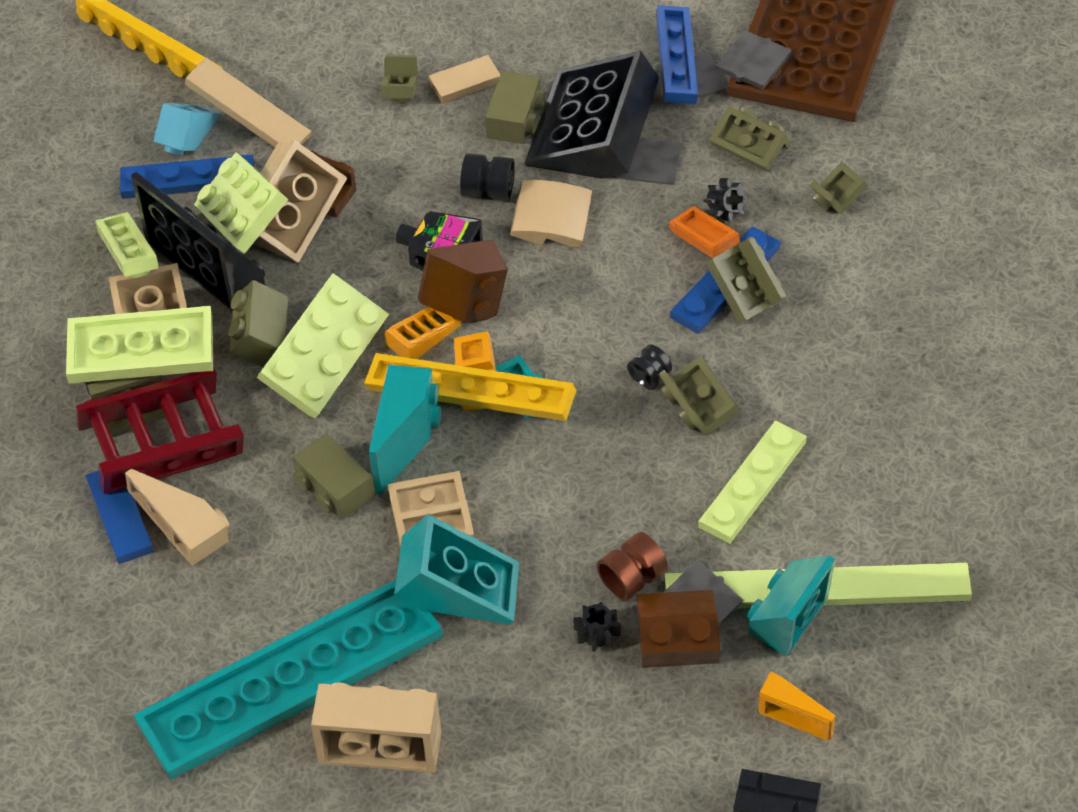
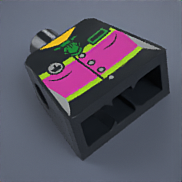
[396,211,483,271]

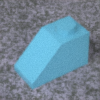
[153,103,221,155]

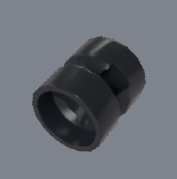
[460,153,515,202]

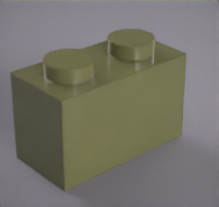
[485,70,546,144]
[228,280,288,367]
[292,433,375,520]

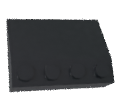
[524,51,659,179]
[131,172,265,312]

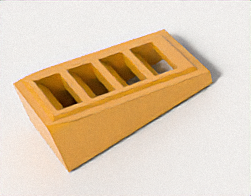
[385,307,462,359]
[758,671,836,741]

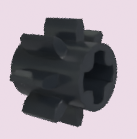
[703,178,748,221]
[573,602,621,652]

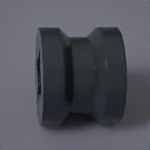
[627,344,672,390]

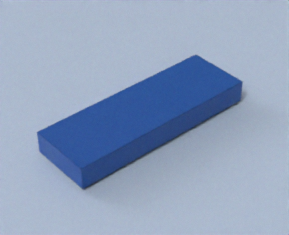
[85,470,154,564]

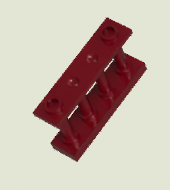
[76,367,244,495]

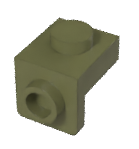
[381,54,418,103]
[808,161,868,214]

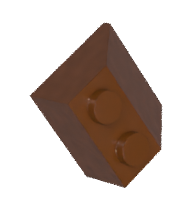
[418,239,508,323]
[637,590,720,668]

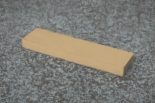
[185,58,311,147]

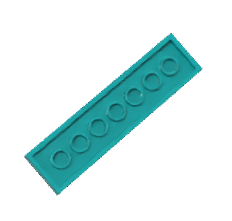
[133,579,443,780]

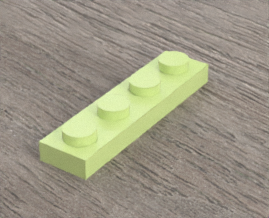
[95,212,159,278]
[698,421,807,544]

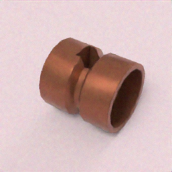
[596,532,668,602]

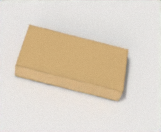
[429,55,500,104]

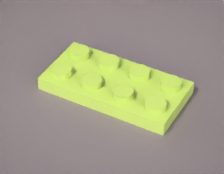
[194,152,288,254]
[256,273,389,418]
[66,306,213,383]

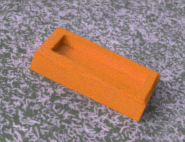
[669,206,740,258]

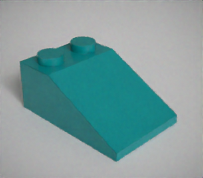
[369,365,441,494]
[394,514,520,625]
[746,555,836,657]

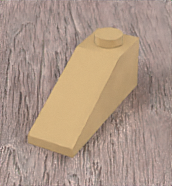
[125,469,230,566]

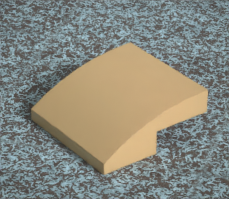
[510,180,592,247]
[387,471,474,548]

